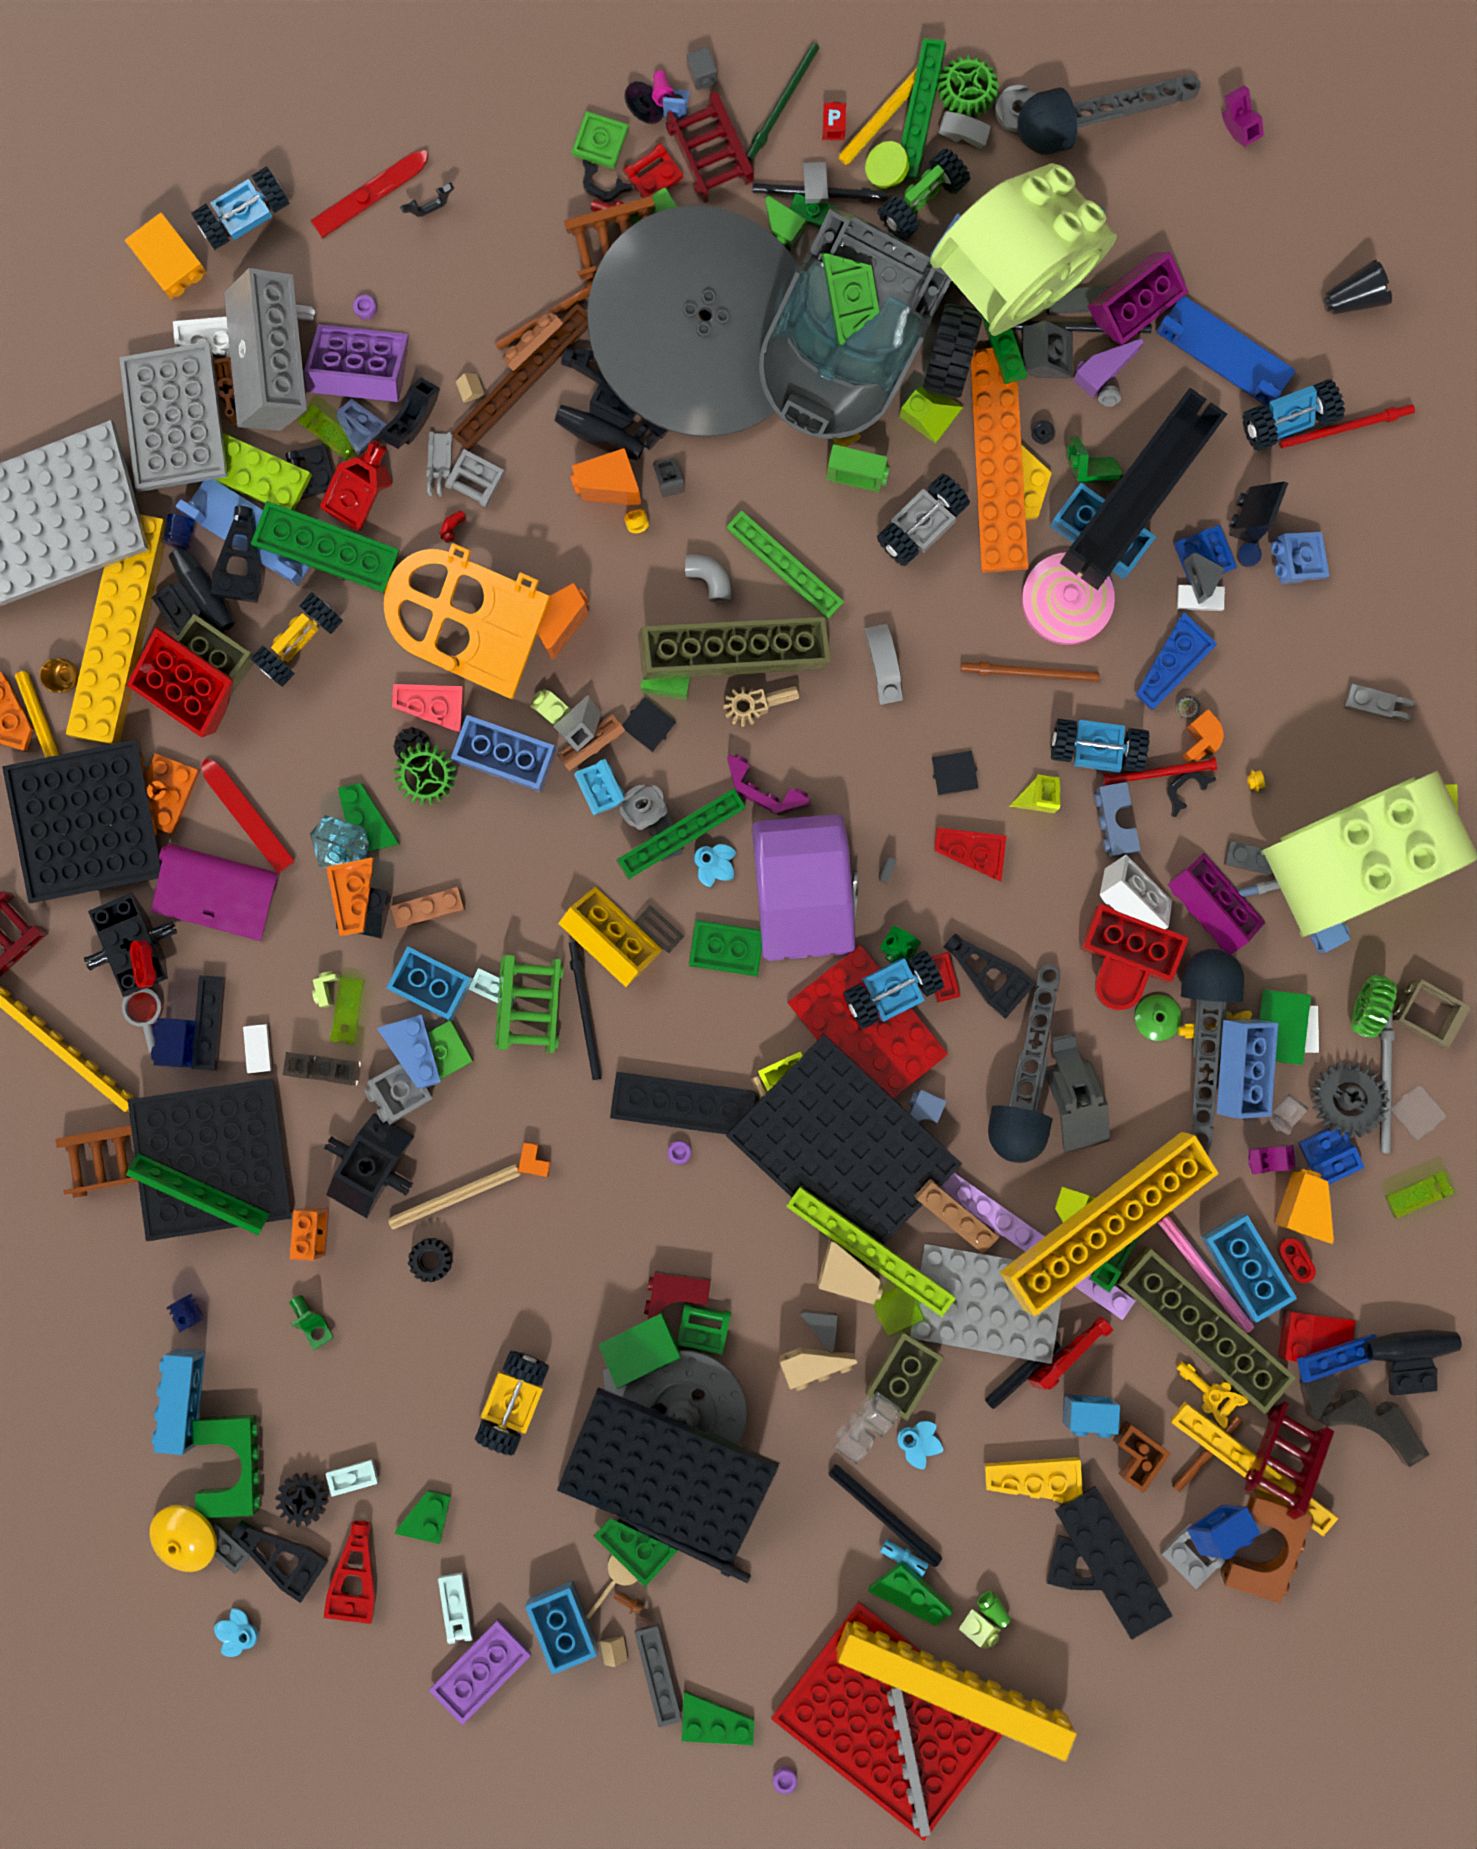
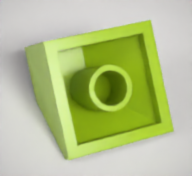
[899,383,963,444]

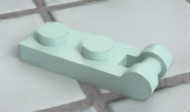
[438,1572,473,1644]

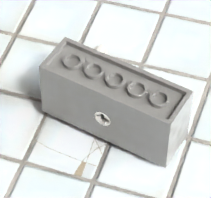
[224,268,315,431]

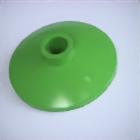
[1134,994,1181,1041]

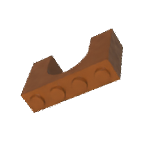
[1221,1489,1314,1604]

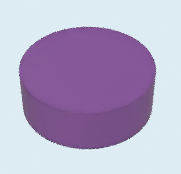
[353,295,377,320]
[668,1141,691,1164]
[773,1767,797,1794]

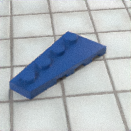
[1135,613,1217,711]

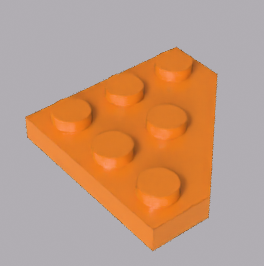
[0,672,34,752]

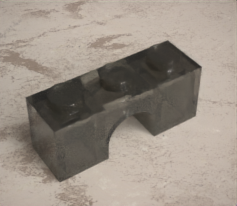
[282,1052,361,1085]

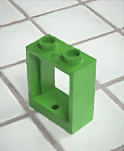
[826,444,890,492]

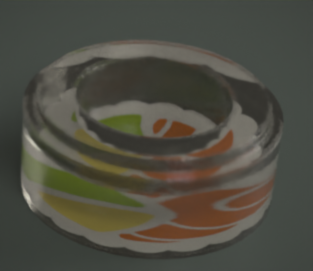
[1175,696,1200,720]

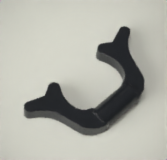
[582,159,632,202]
[400,182,454,217]
[1167,772,1216,817]

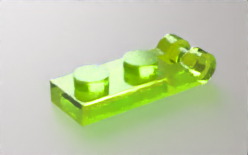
[297,404,355,461]
[330,977,365,1045]
[1384,1170,1455,1219]

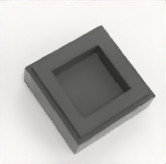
[879,857,897,884]

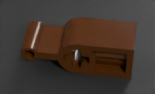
[213,357,237,424]

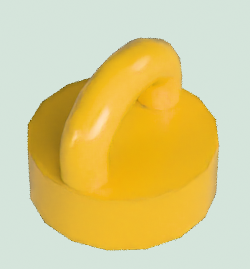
[624,509,649,534]

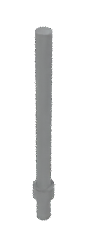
[1380,1012,1395,1153]

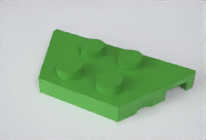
[821,253,879,345]

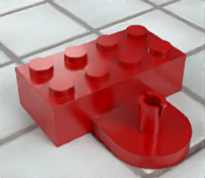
[1079,904,1189,1010]

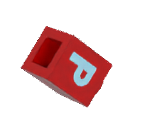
[822,101,846,140]

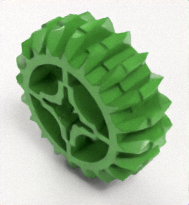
[937,54,999,118]
[393,742,457,805]
[1351,975,1397,1038]

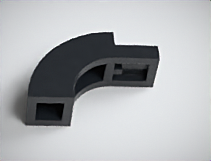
[379,377,440,449]

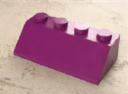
[1087,252,1189,345]
[1168,853,1266,954]

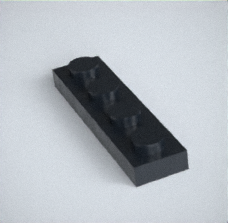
[191,975,225,1070]

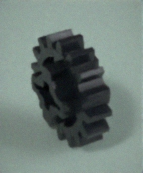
[275,1472,329,1527]

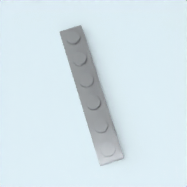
[887,1685,931,1837]

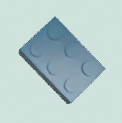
[386,946,473,1021]
[525,1581,599,1675]

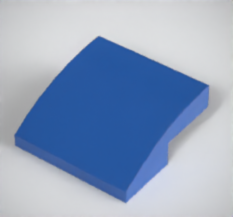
[1174,525,1237,585]
[1297,1127,1365,1185]

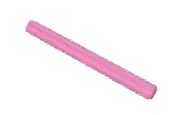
[1158,1215,1254,1333]

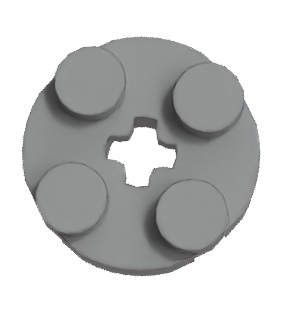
[995,85,1036,133]
[620,784,668,830]

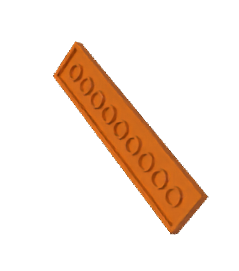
[971,348,1028,573]

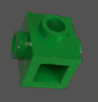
[879,925,921,964]

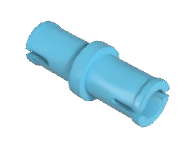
[880,1539,929,1577]

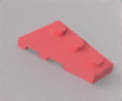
[392,684,464,733]

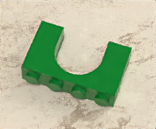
[193,1414,262,1518]

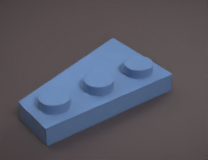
[377,1015,442,1089]

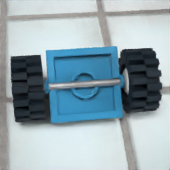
[191,166,290,250]
[1242,379,1345,451]
[1051,718,1150,772]
[843,950,944,1030]

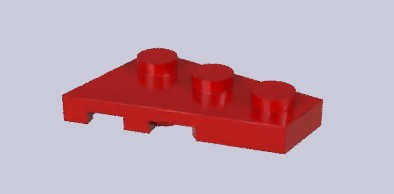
[934,828,1007,882]

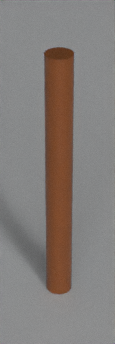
[1172,1416,1243,1492]

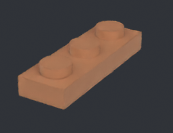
[502,312,563,371]
[556,714,625,771]
[391,887,465,929]

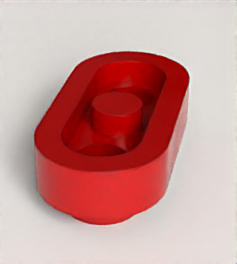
[130,940,156,988]
[1278,1238,1316,1283]

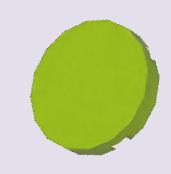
[865,141,910,189]

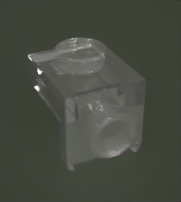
[1270,1093,1308,1135]

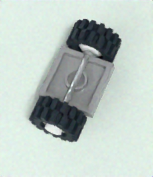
[877,473,970,566]

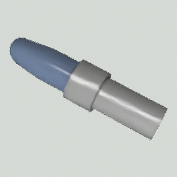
[1238,880,1280,897]

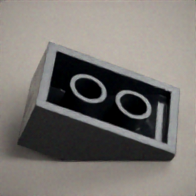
[1228,481,1288,544]

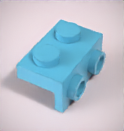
[574,759,624,816]

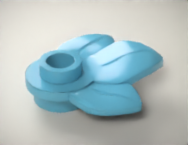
[694,844,736,887]
[897,1421,943,1469]
[214,1608,259,1657]

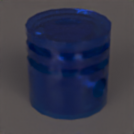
[162,514,195,549]
[166,1294,205,1333]

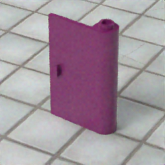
[151,843,280,941]

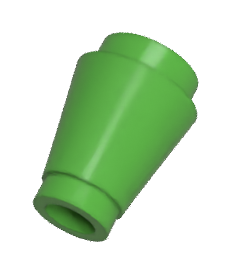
[977,1591,1011,1628]

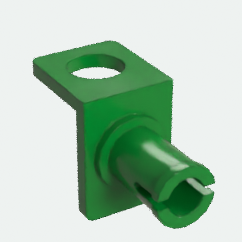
[289,1295,334,1350]

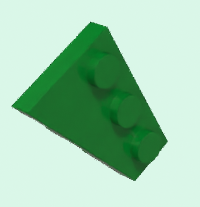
[338,783,400,856]
[868,1560,953,1626]

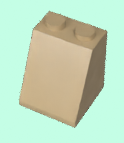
[817,1238,883,1304]

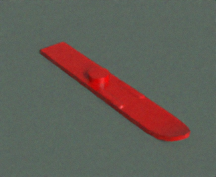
[311,150,428,238]
[201,759,295,873]

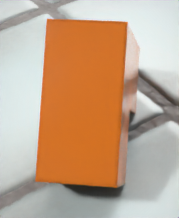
[518,1142,551,1177]

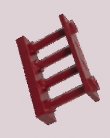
[665,91,754,203]
[0,891,49,977]
[1244,1401,1335,1520]

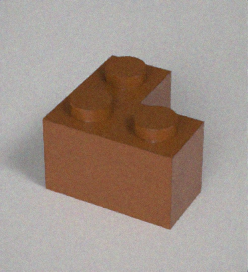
[1113,1420,1171,1493]

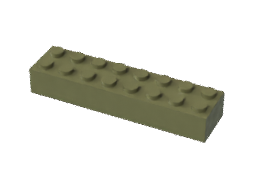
[638,617,830,680]
[1116,1247,1296,1414]

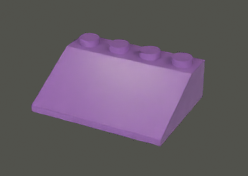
[304,324,409,402]

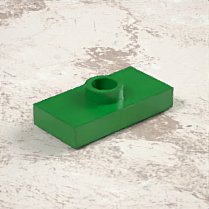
[790,193,838,228]

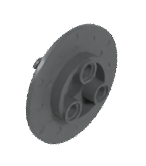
[623,1350,747,1445]

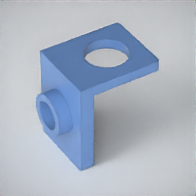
[663,89,689,118]

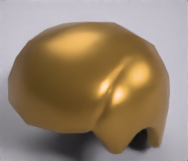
[39,658,79,693]

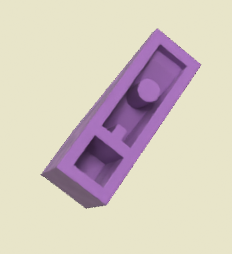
[1073,339,1144,398]

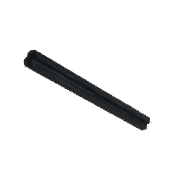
[829,1465,942,1567]

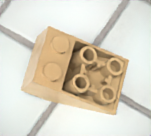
[779,1347,857,1391]

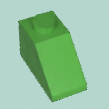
[765,196,806,251]

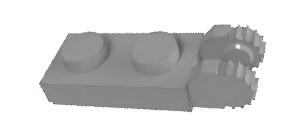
[1344,684,1414,721]

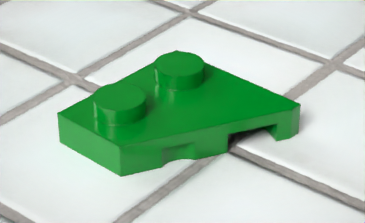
[395,1490,452,1544]

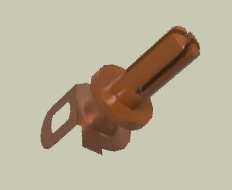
[614,1591,651,1624]

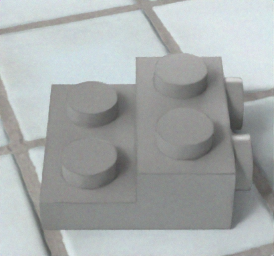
[365,1063,433,1125]

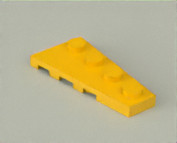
[984,1457,1082,1503]

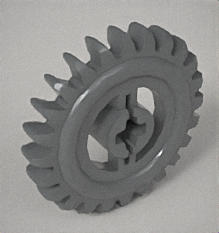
[1311,1061,1390,1138]

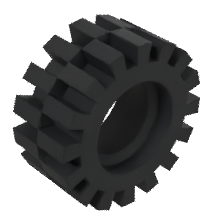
[408,1238,453,1283]

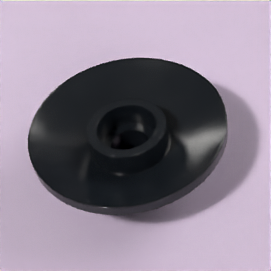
[624,81,664,124]

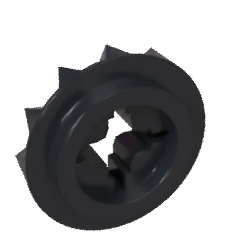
[393,727,431,764]

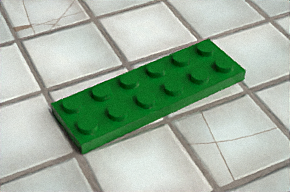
[251,501,400,594]

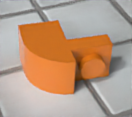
[1181,709,1224,763]

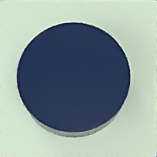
[1237,543,1262,567]

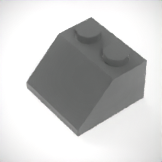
[1022,320,1073,378]

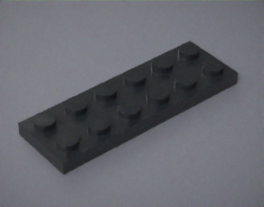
[610,1072,756,1135]
[1055,1485,1173,1640]

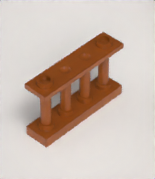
[564,196,656,281]
[55,1125,138,1198]

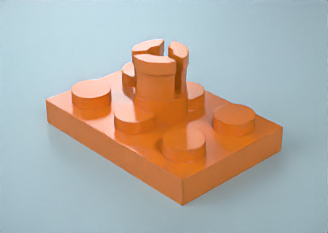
[146,753,200,835]

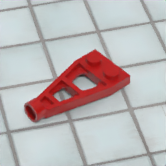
[1027,1317,1113,1390]
[323,1520,376,1624]

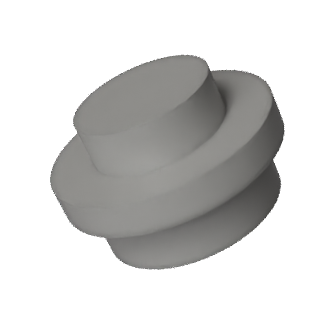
[1098,386,1121,407]

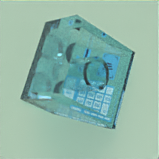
[310,815,369,868]

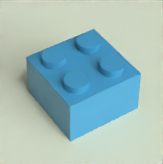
[1063,1394,1120,1438]

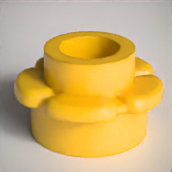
[1247,770,1265,792]

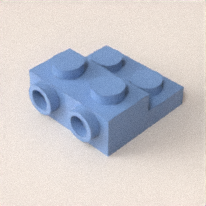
[1271,532,1330,584]

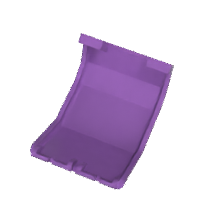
[751,815,855,961]

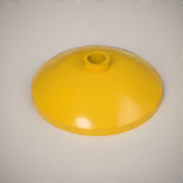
[149,1505,217,1572]

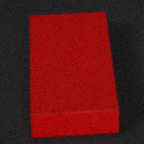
[931,952,961,1003]

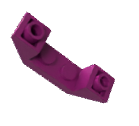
[727,754,811,815]

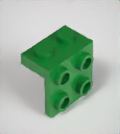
[1066,437,1123,483]

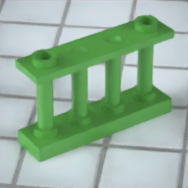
[494,955,564,1053]

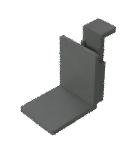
[1045,1033,1110,1151]

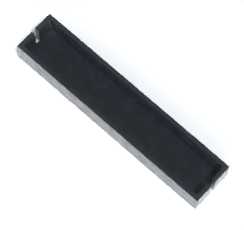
[1060,388,1227,590]

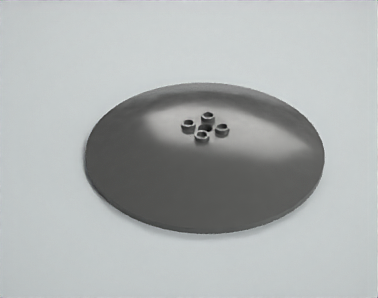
[587,206,814,437]

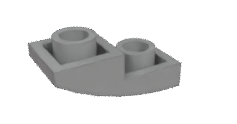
[938,111,991,150]
[803,162,828,204]

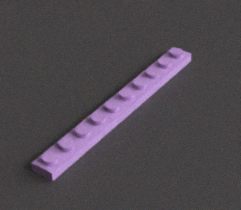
[941,1173,1136,1320]

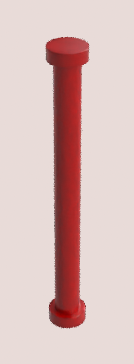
[1103,757,1217,786]

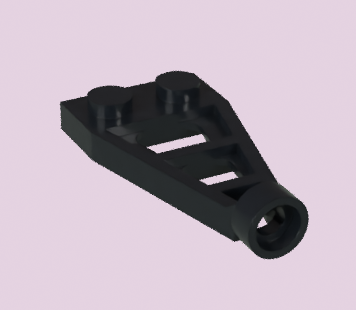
[561,347,615,394]
[210,505,261,603]
[943,933,1036,1019]
[231,1520,329,1603]
[1046,1535,1101,1590]

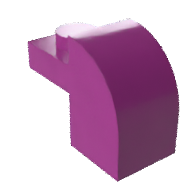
[1222,85,1264,147]
[1248,1145,1296,1174]

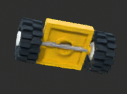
[251,592,343,687]
[474,1351,549,1456]

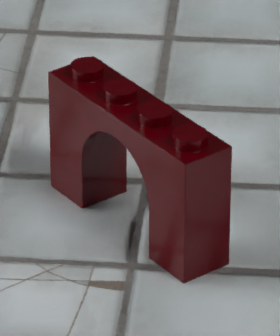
[644,1271,711,1353]

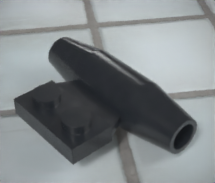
[555,384,645,461]
[151,547,236,635]
[1364,1330,1462,1396]

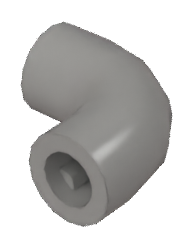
[685,554,732,603]

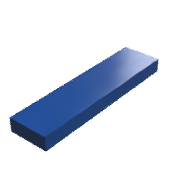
[1297,1334,1377,1382]

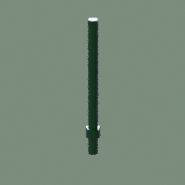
[746,43,819,162]

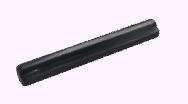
[985,1340,1062,1409]

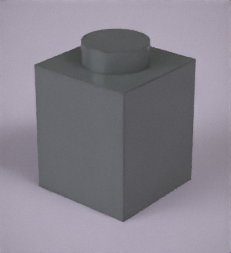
[686,47,717,90]

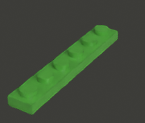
[726,510,844,620]

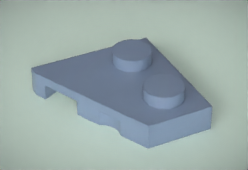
[336,399,387,455]

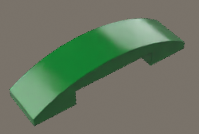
[1089,1231,1146,1293]

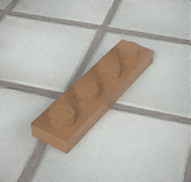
[915,1178,999,1254]

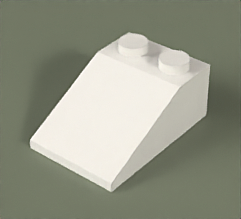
[1100,855,1172,929]

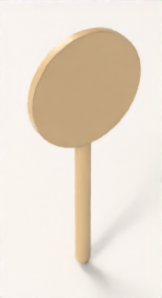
[586,1555,637,1619]

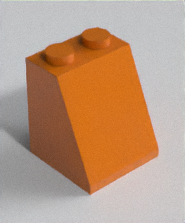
[570,448,642,506]
[537,583,590,659]

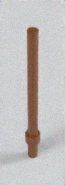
[495,280,593,351]
[960,661,1100,682]

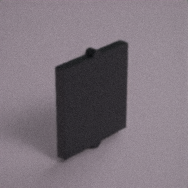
[622,697,676,752]
[932,751,978,795]

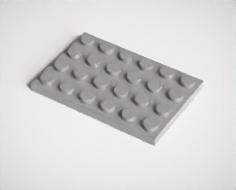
[119,342,228,492]
[910,1243,1062,1364]

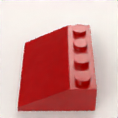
[127,627,234,738]

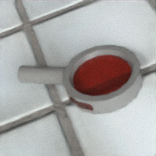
[122,988,164,1053]

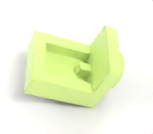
[530,689,571,726]
[312,971,341,1008]
[959,1609,1001,1649]

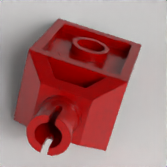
[319,440,393,532]

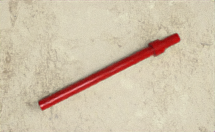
[1279,404,1415,449]

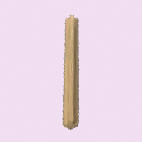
[388,1164,521,1229]

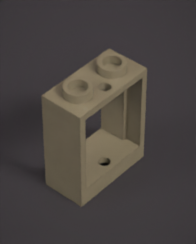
[1393,979,1471,1048]

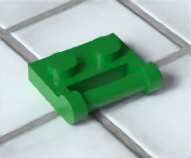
[676,1302,731,1355]

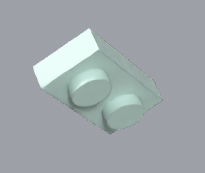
[468,968,518,1008]
[325,1459,379,1497]

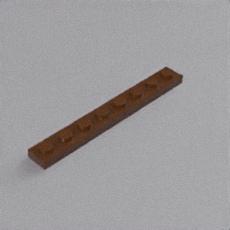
[451,304,588,452]

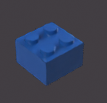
[1186,1504,1260,1560]

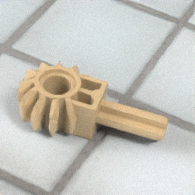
[723,686,799,727]

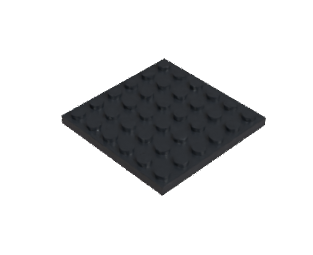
[2,739,162,904]
[128,1078,292,1242]

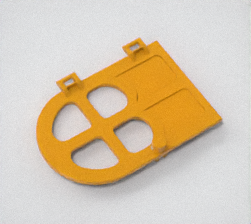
[384,543,551,699]

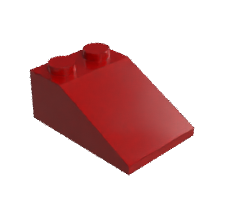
[1278,1309,1355,1362]

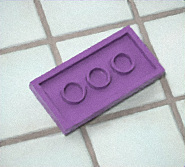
[429,1619,531,1725]

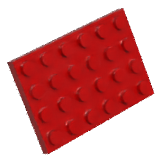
[787,945,948,1098]

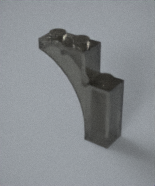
[1316,1389,1430,1467]

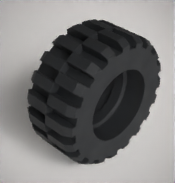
[923,302,983,399]

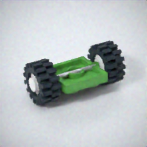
[878,148,971,241]

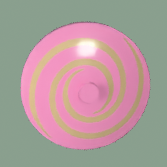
[1022,552,1115,645]

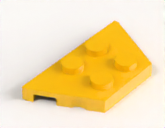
[1021,445,1052,520]

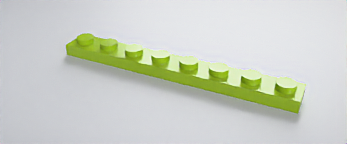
[786,1186,956,1317]

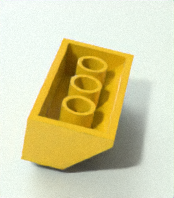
[558,886,663,987]

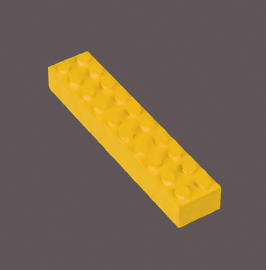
[66,514,169,745]
[999,1132,1219,1317]
[836,1621,1077,1762]

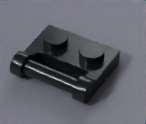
[285,444,334,499]

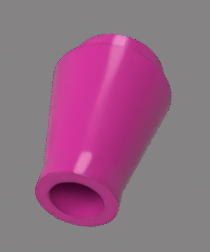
[652,71,675,107]

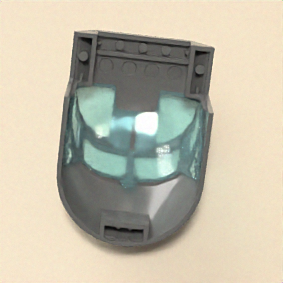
[759,208,952,439]

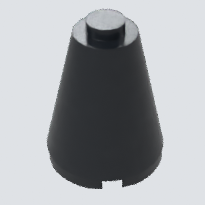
[1323,260,1392,315]

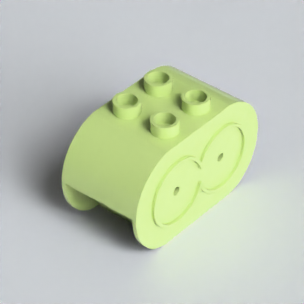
[930,163,1117,336]
[1260,771,1477,937]

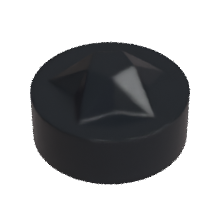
[1031,420,1056,444]

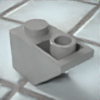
[553,695,601,752]

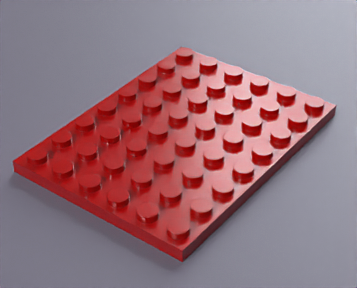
[771,1601,1003,1841]

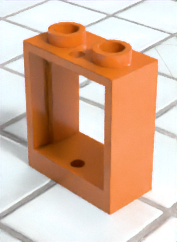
[290,1207,329,1261]

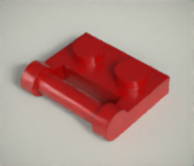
[623,143,683,198]

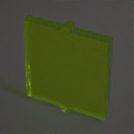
[873,1287,925,1336]

